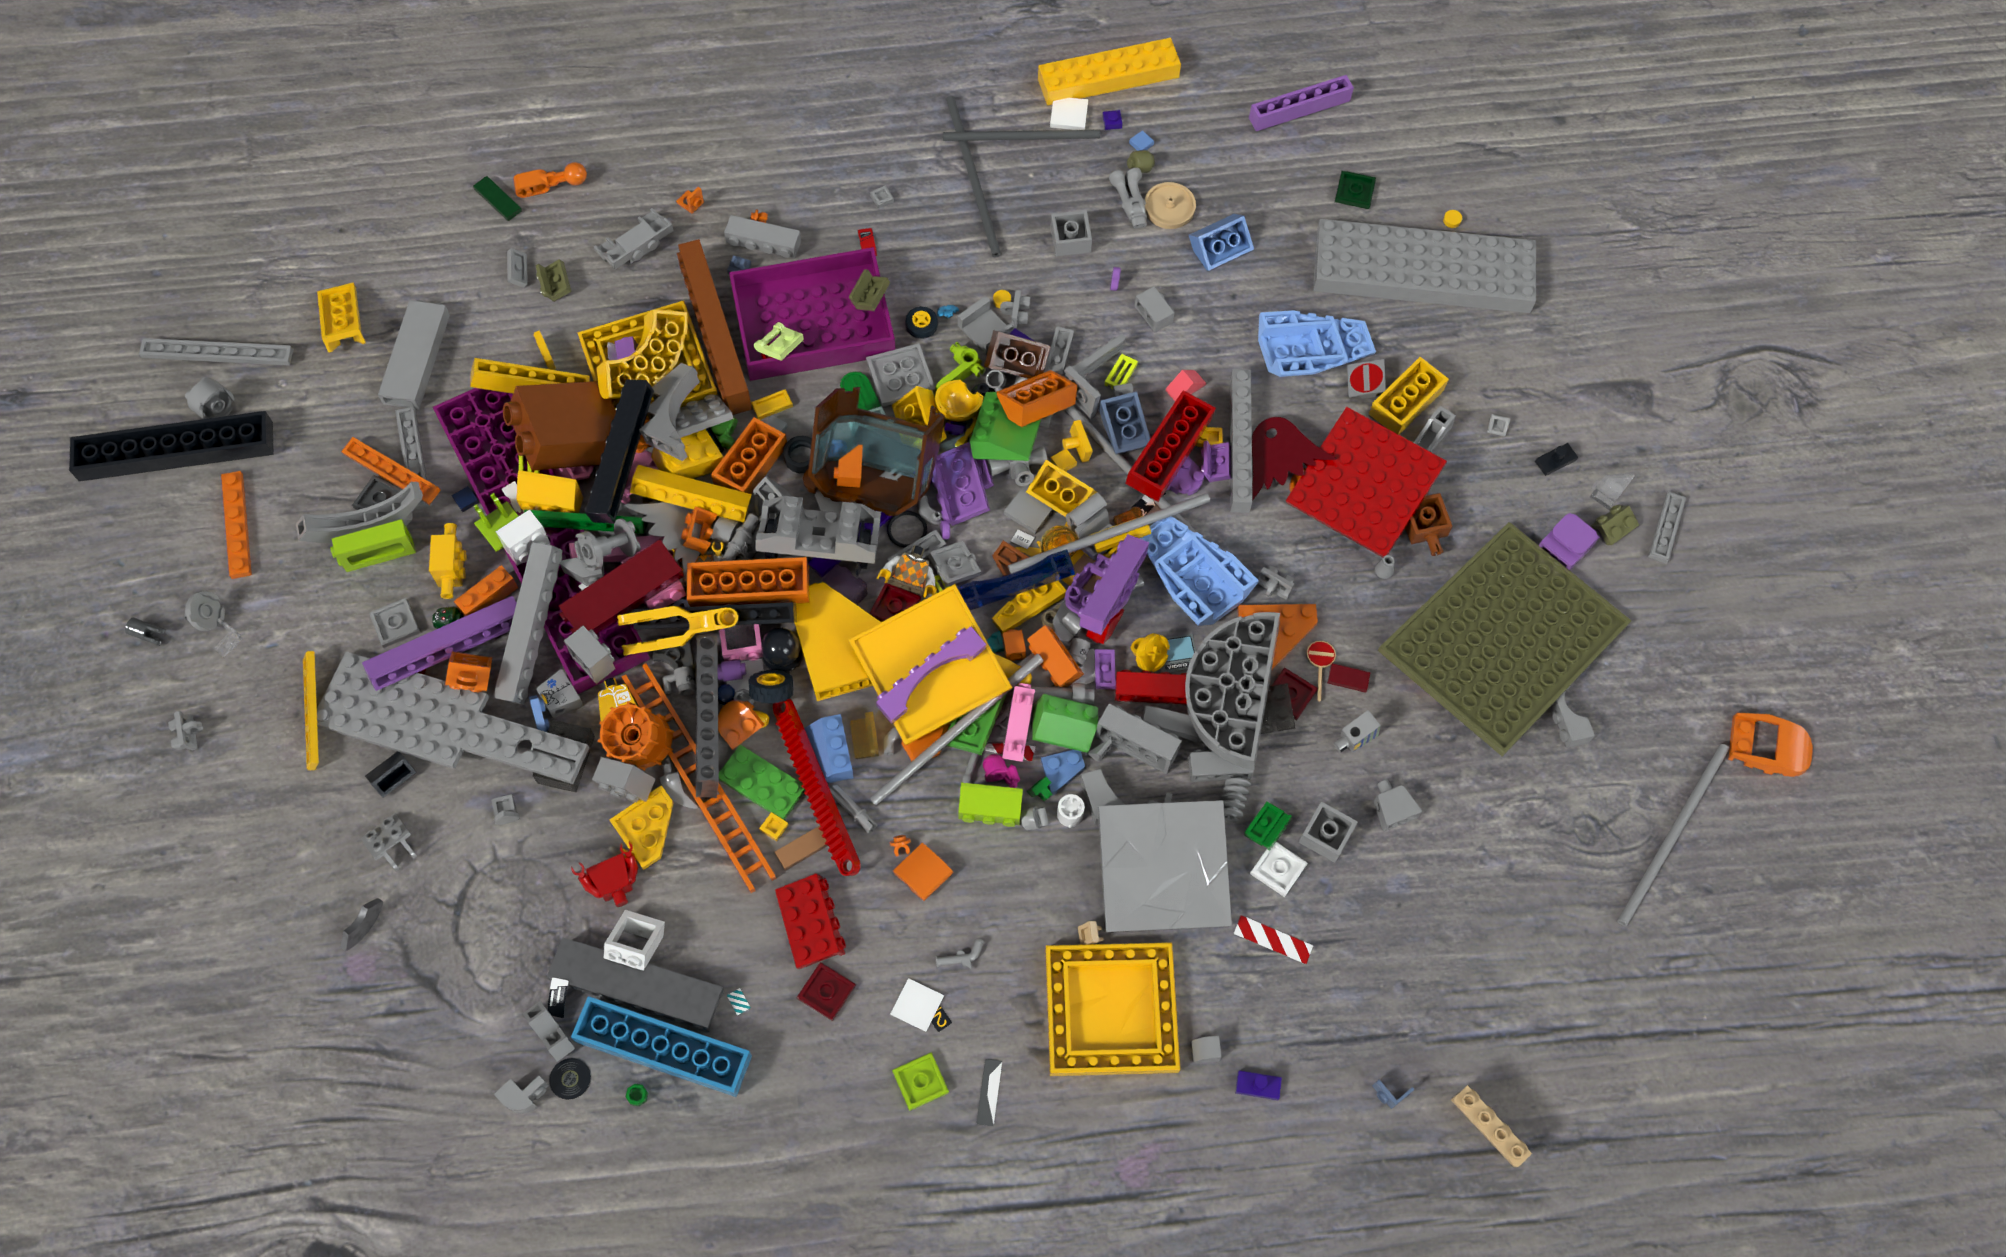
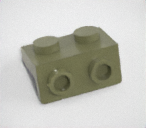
[536,259,572,301]
[849,269,890,311]
[1591,505,1639,545]

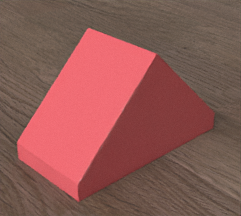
[1166,370,1206,401]

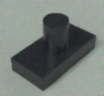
[1535,443,1578,476]

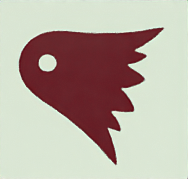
[1252,417,1337,501]

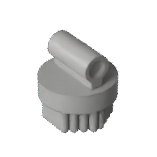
[1020,806,1049,830]

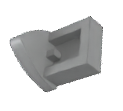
[491,794,520,825]

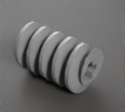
[1221,776,1251,822]

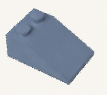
[1098,391,1150,455]

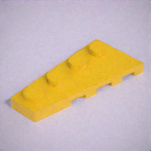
[992,565,1066,633]

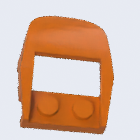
[1728,713,1813,777]

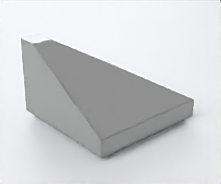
[1487,414,1510,437]
[1088,739,1112,762]

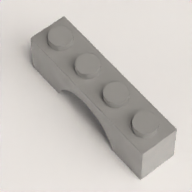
[1551,683,1595,748]

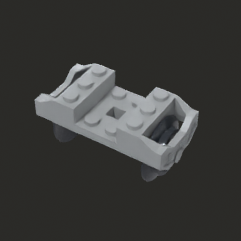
[756,495,881,577]

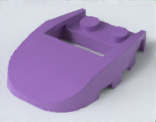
[1065,554,1139,619]

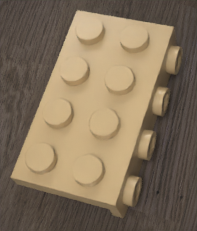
[1451,1085,1532,1167]

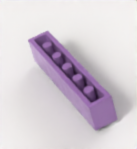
[1249,75,1354,131]
[1078,534,1149,635]

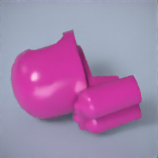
[982,754,1020,788]

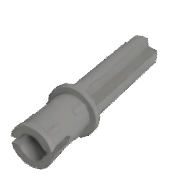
[830,785,878,834]

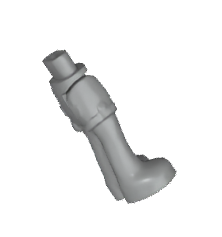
[1109,168,1147,228]

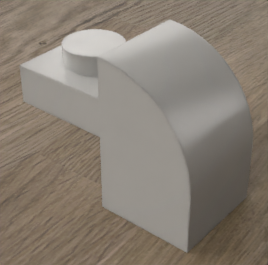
[709,517,742,555]
[494,1076,549,1114]

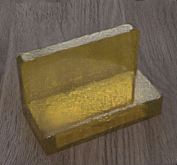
[850,712,879,759]

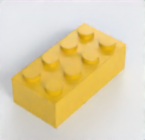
[1369,357,1449,435]

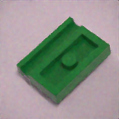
[1244,802,1292,851]

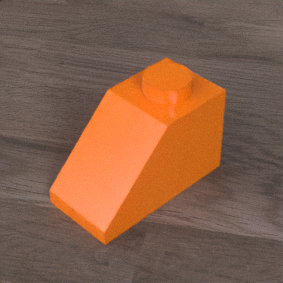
[834,445,863,488]

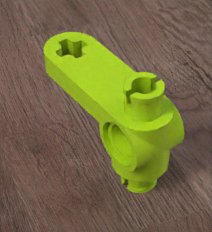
[935,342,986,391]

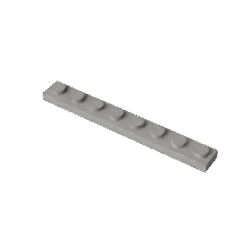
[139,338,294,365]

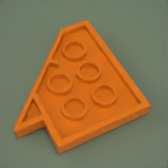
[1237,604,1318,670]

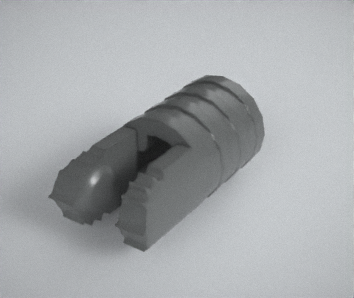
[125,617,166,646]

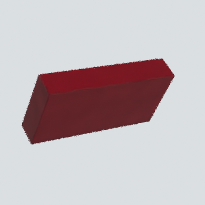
[1327,663,1371,693]

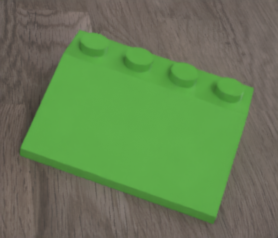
[970,392,1041,461]

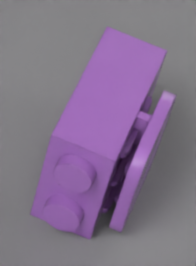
[1539,512,1600,570]

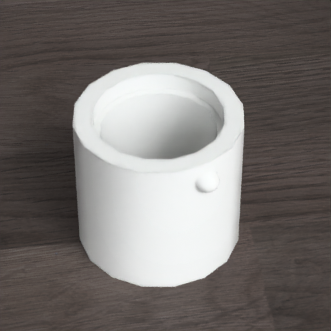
[1057,794,1085,828]

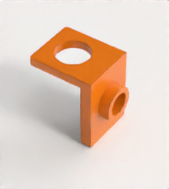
[676,187,704,214]

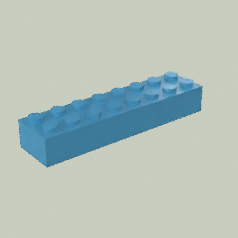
[571,996,752,1097]

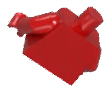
[571,841,638,907]

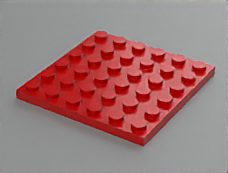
[1285,407,1447,558]

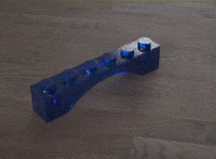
[957,549,1075,610]

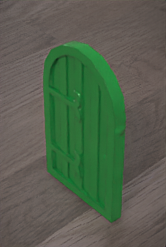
[840,372,881,411]

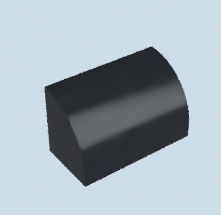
[365,751,417,798]

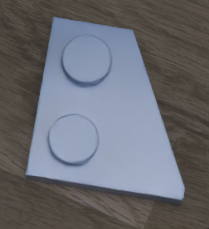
[1041,750,1085,796]

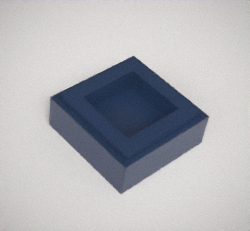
[451,486,479,512]

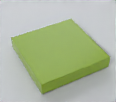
[892,1052,949,1111]

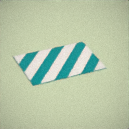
[727,988,750,1015]

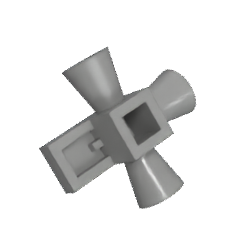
[988,446,1047,486]

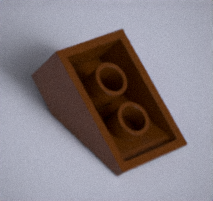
[984,330,1051,379]

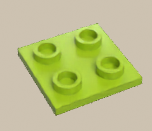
[473,493,519,552]

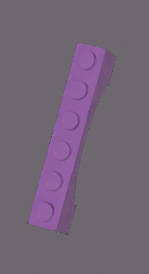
[876,627,986,724]

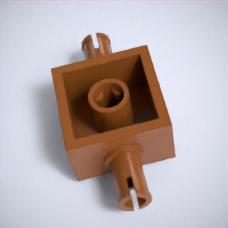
[1405,493,1453,556]

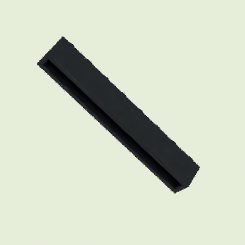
[585,379,654,524]

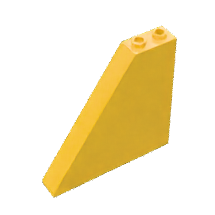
[794,582,881,701]

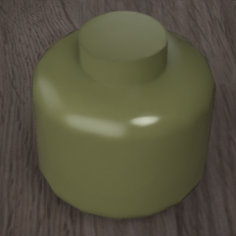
[1127,150,1155,173]

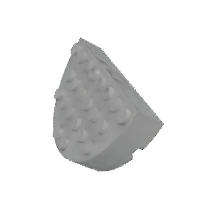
[1185,612,1280,770]

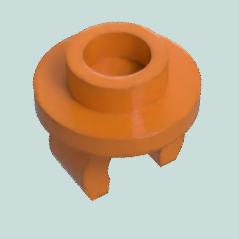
[750,209,768,223]
[890,835,911,857]

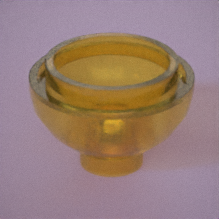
[1040,525,1078,563]

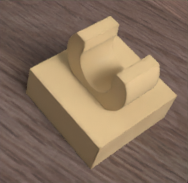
[1078,921,1104,945]

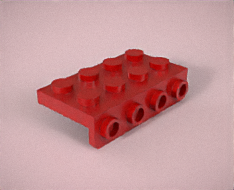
[775,873,846,969]

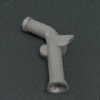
[935,938,985,970]

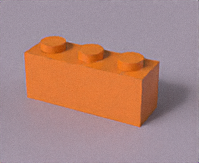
[454,565,518,617]
[1027,625,1084,688]

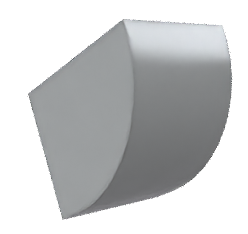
[1191,1036,1221,1063]

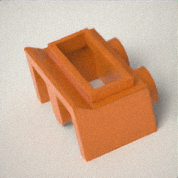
[681,506,717,555]

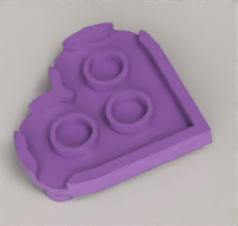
[1166,456,1204,496]

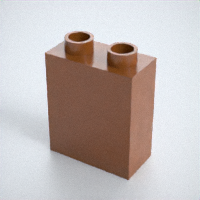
[503,381,616,471]

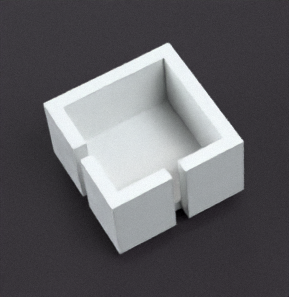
[496,510,550,566]

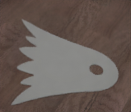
[624,502,720,580]

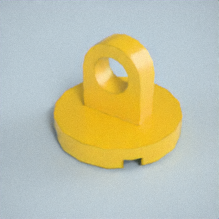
[1131,633,1170,672]

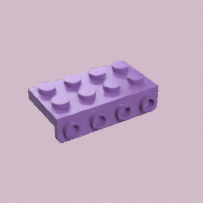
[927,442,990,526]

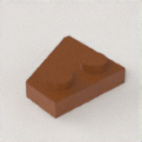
[992,540,1032,593]

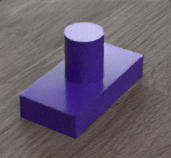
[1235,1071,1282,1100]

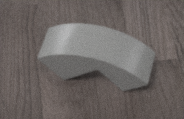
[523,1001,575,1062]

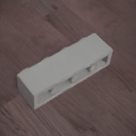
[724,215,801,259]

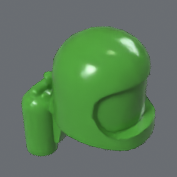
[711,417,738,449]

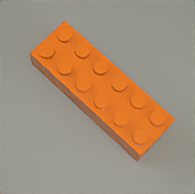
[687,557,809,607]

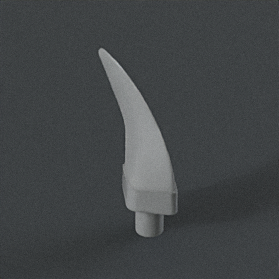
[659,764,698,809]

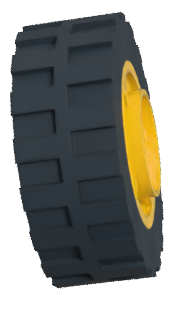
[748,670,793,704]

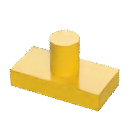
[1062,420,1093,462]

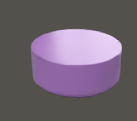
[940,520,950,540]

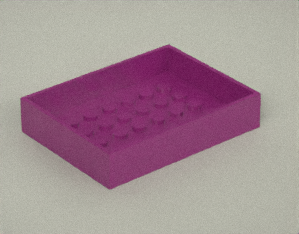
[729,247,895,381]

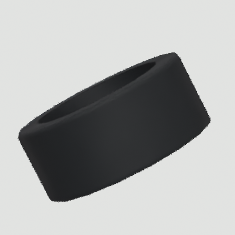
[783,436,820,474]

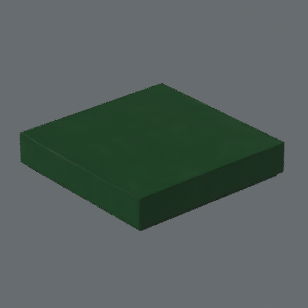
[1335,170,1376,209]

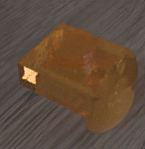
[1113,507,1143,525]

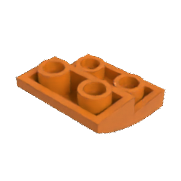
[893,843,954,901]

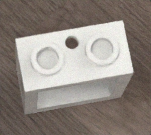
[604,910,665,971]

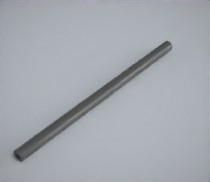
[943,129,1100,141]

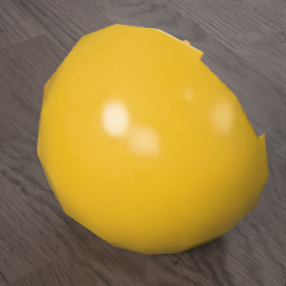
[935,380,984,422]

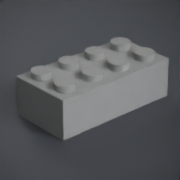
[1095,704,1182,774]

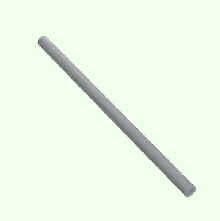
[1064,406,1197,533]
[1008,493,1210,574]
[870,654,1044,806]
[1617,744,1729,926]

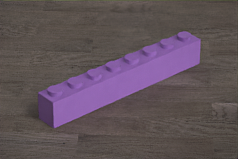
[362,596,517,691]

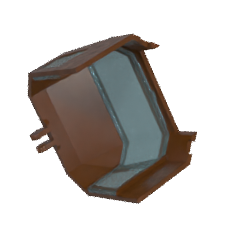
[808,387,945,516]

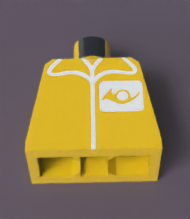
[598,678,637,722]

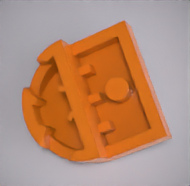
[718,699,765,750]

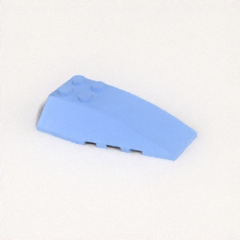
[1258,310,1376,377]
[1139,516,1259,626]

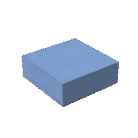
[1129,130,1154,151]

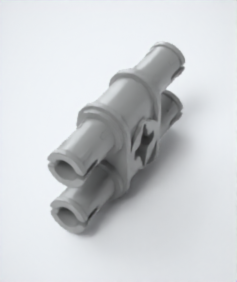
[720,514,760,561]

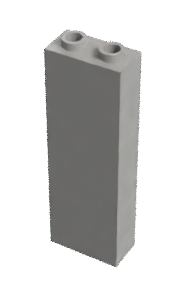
[378,300,450,410]

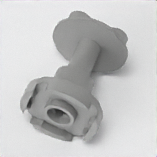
[575,519,641,572]

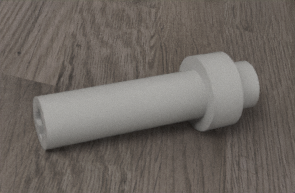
[1016,683,1094,706]

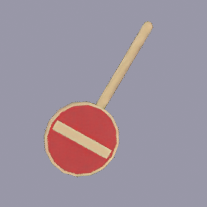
[1306,641,1336,702]

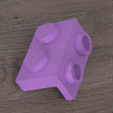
[1201,441,1231,482]

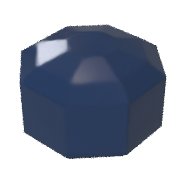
[718,684,736,705]

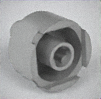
[185,377,234,419]

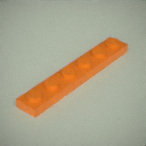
[341,437,441,505]
[221,471,252,579]

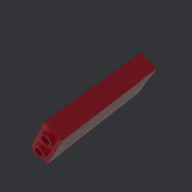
[559,539,684,634]

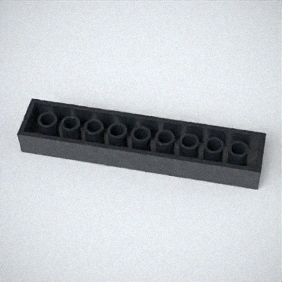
[69,411,274,482]

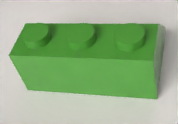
[1032,694,1098,753]

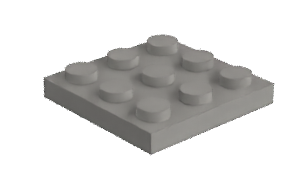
[866,343,936,407]
[676,394,734,438]

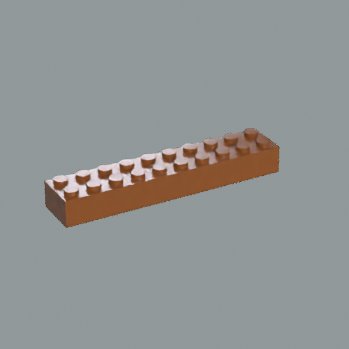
[676,239,752,415]

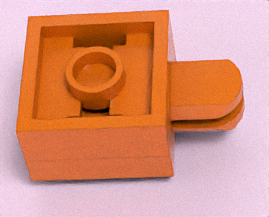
[445,651,493,693]

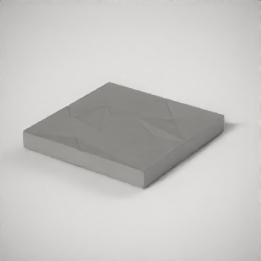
[1098,800,1232,933]

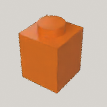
[1002,629,1026,661]

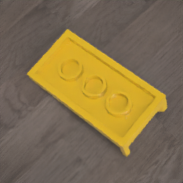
[317,282,366,353]

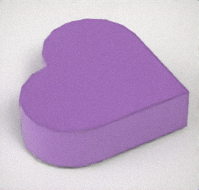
[1110,267,1121,291]

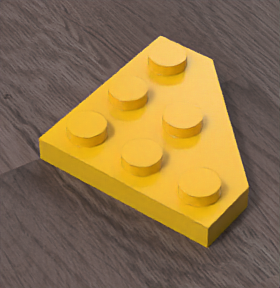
[609,785,674,870]

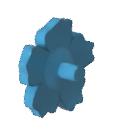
[937,305,959,318]

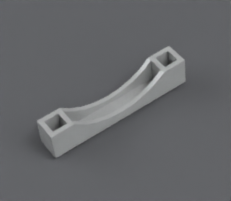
[1413,406,1456,452]

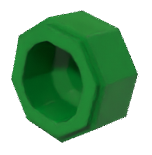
[625,1084,648,1106]

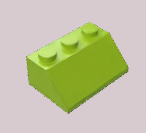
[958,782,1023,827]

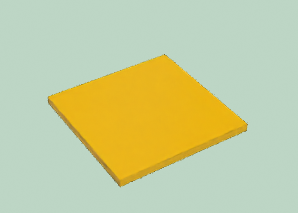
[848,584,1012,746]

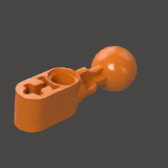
[513,162,587,198]

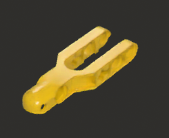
[617,606,739,655]

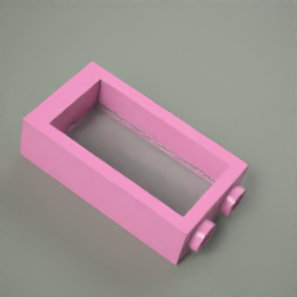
[719,624,763,661]

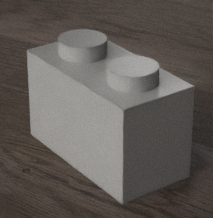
[1135,287,1175,333]

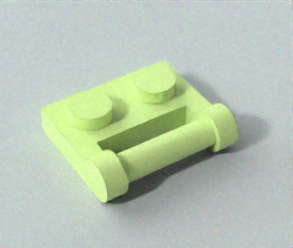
[754,322,804,361]

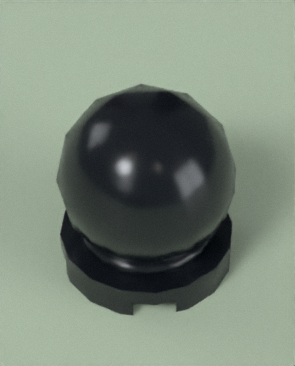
[761,627,802,674]

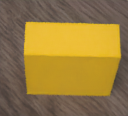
[1050,449,1077,472]
[759,812,789,842]

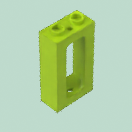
[330,519,416,572]

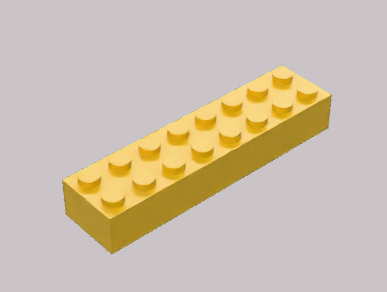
[1038,37,1181,106]

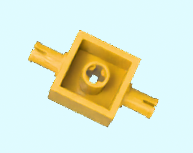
[429,523,467,599]

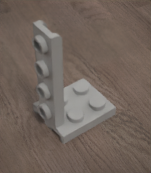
[1064,334,1125,420]

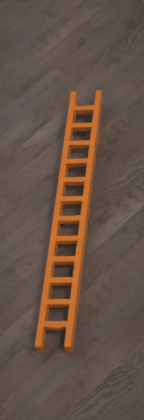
[622,663,776,893]

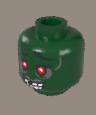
[432,606,464,629]

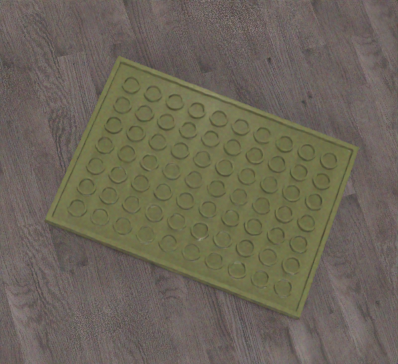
[1378,522,1631,757]

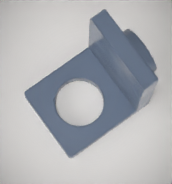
[1372,1080,1415,1109]

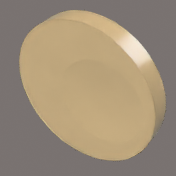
[1145,182,1196,229]

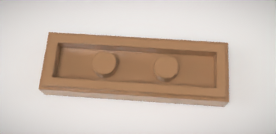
[775,825,827,871]

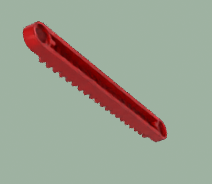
[773,699,861,876]

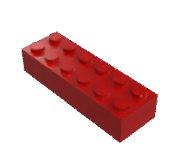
[1125,390,1216,502]

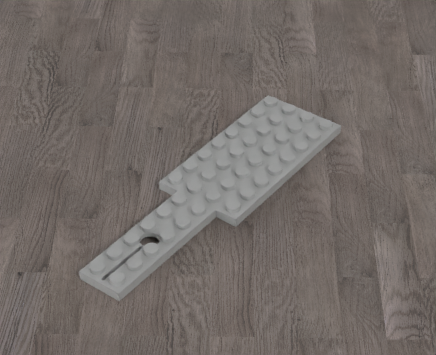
[317,652,590,784]

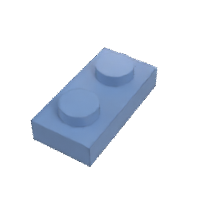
[529,695,550,732]

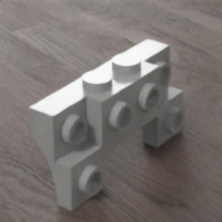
[594,208,674,270]

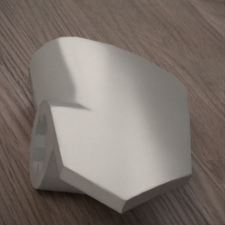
[1053,598,1083,643]

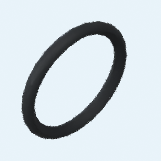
[887,511,928,548]

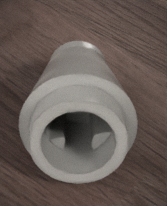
[1375,555,1395,579]

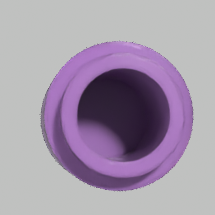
[718,659,746,682]

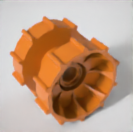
[598,701,674,771]

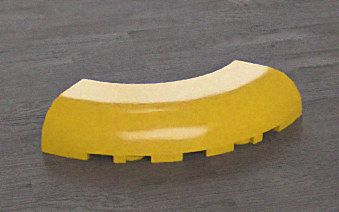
[597,309,688,399]

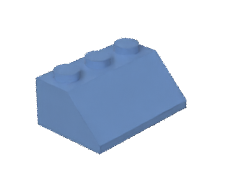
[1189,214,1254,271]
[804,714,854,784]

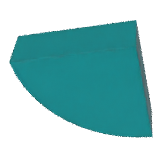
[987,631,1004,653]

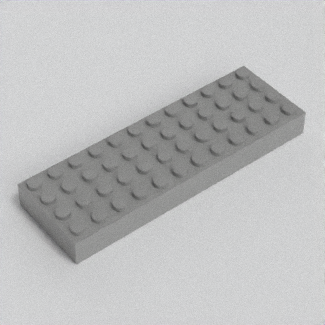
[1313,219,1536,313]

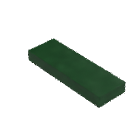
[473,176,522,221]

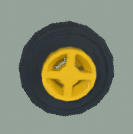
[905,306,938,339]

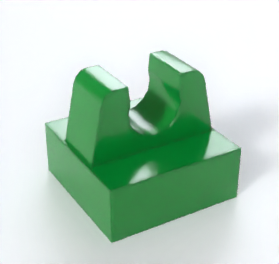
[1027,777,1053,801]

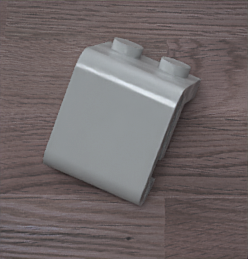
[1066,493,1113,561]

